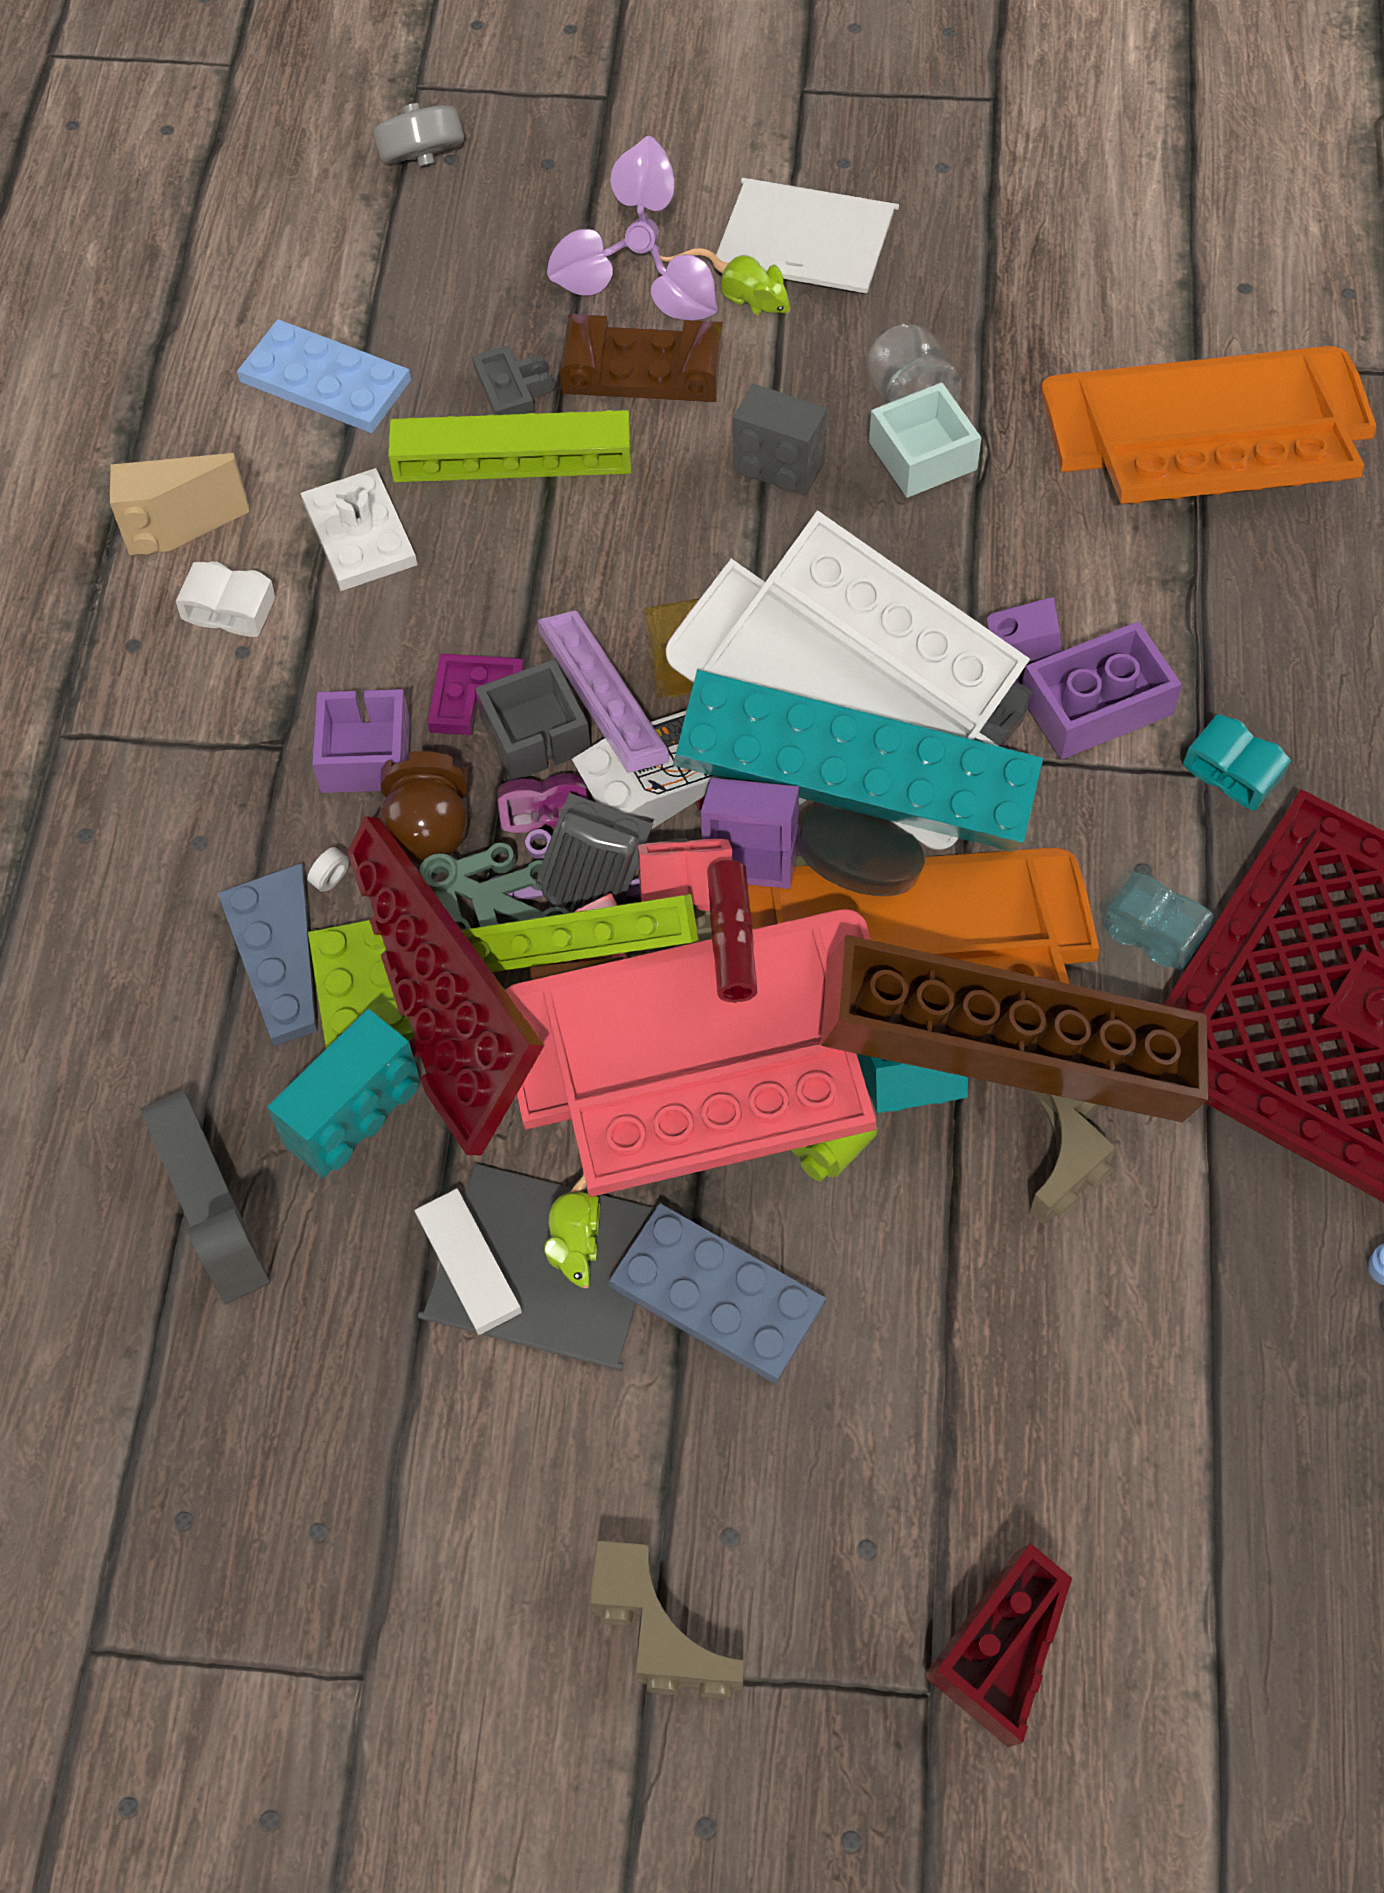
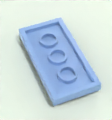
[237,319,411,433]

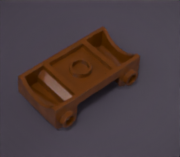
[560,314,723,402]

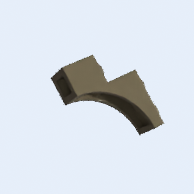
[1028,1090,1116,1225]
[590,1540,744,1700]

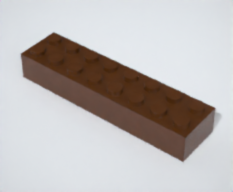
[821,935,1208,1123]

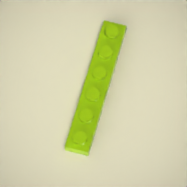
[461,894,699,972]

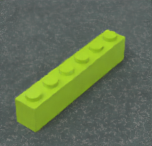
[388,410,631,482]

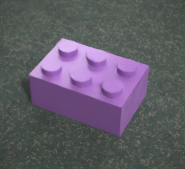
[1022,621,1182,760]

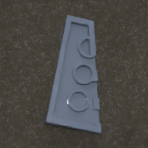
[218,863,317,1047]

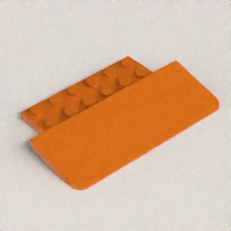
[1041,346,1376,504]
[747,848,1100,984]

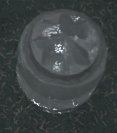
[867,323,962,404]

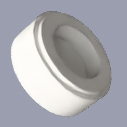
[307,847,349,892]

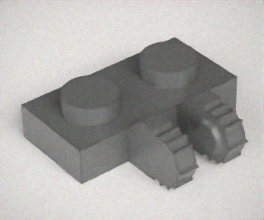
[472,345,556,415]

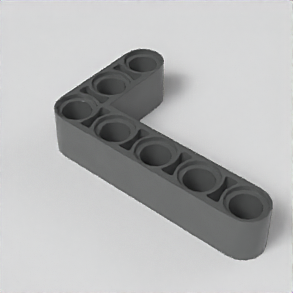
[140,1089,271,1305]

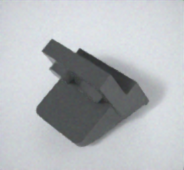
[536,793,653,913]

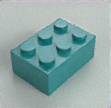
[267,1009,421,1179]

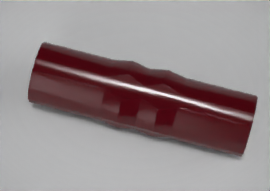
[707,860,758,1003]

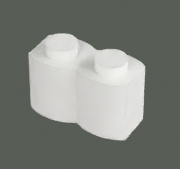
[176,561,275,637]

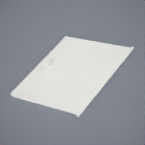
[713,178,899,293]

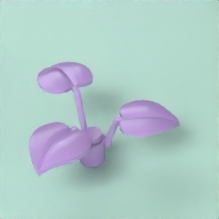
[547,135,718,320]

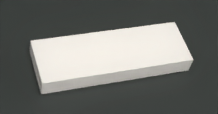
[414,1189,522,1335]

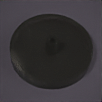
[796,804,925,896]

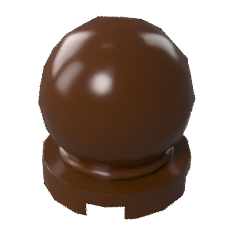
[380,751,467,865]

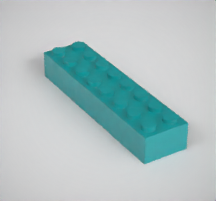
[673,670,1043,852]

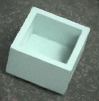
[869,382,981,498]

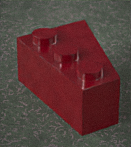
[924,1543,1072,1747]

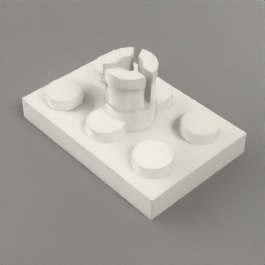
[301,468,417,591]

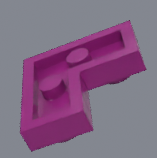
[428,654,524,735]

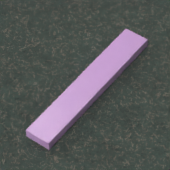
[538,610,669,773]

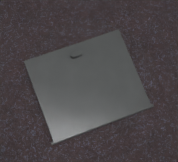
[418,1164,656,1371]

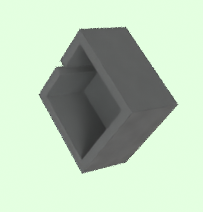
[733,383,827,496]
[475,659,591,780]

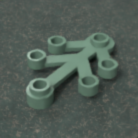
[419,843,570,929]

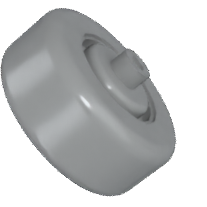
[373,103,464,167]

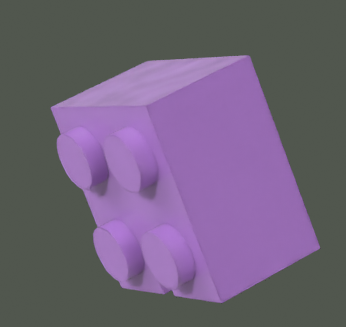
[312,689,410,793]
[701,778,799,889]

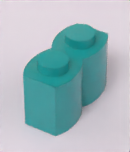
[1183,714,1291,811]

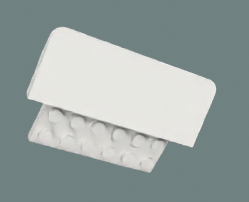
[666,510,1030,850]

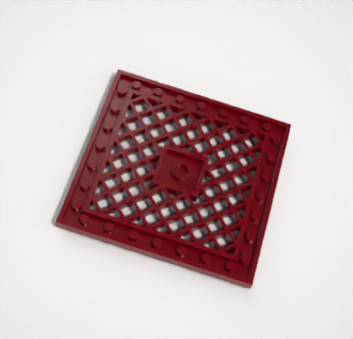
[1163,789,1384,1203]

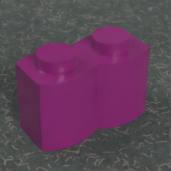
[498,773,587,833]

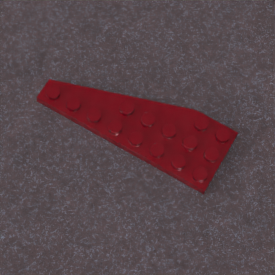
[347,816,545,1156]

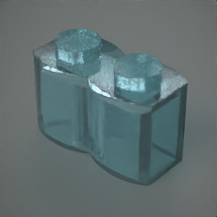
[1104,872,1214,970]

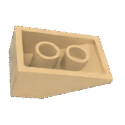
[110,453,249,555]

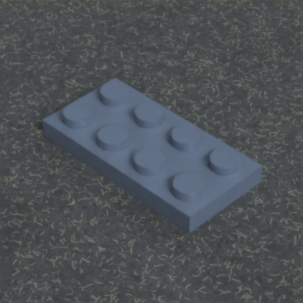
[609,1203,826,1385]

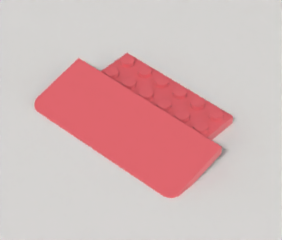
[505,909,876,1197]

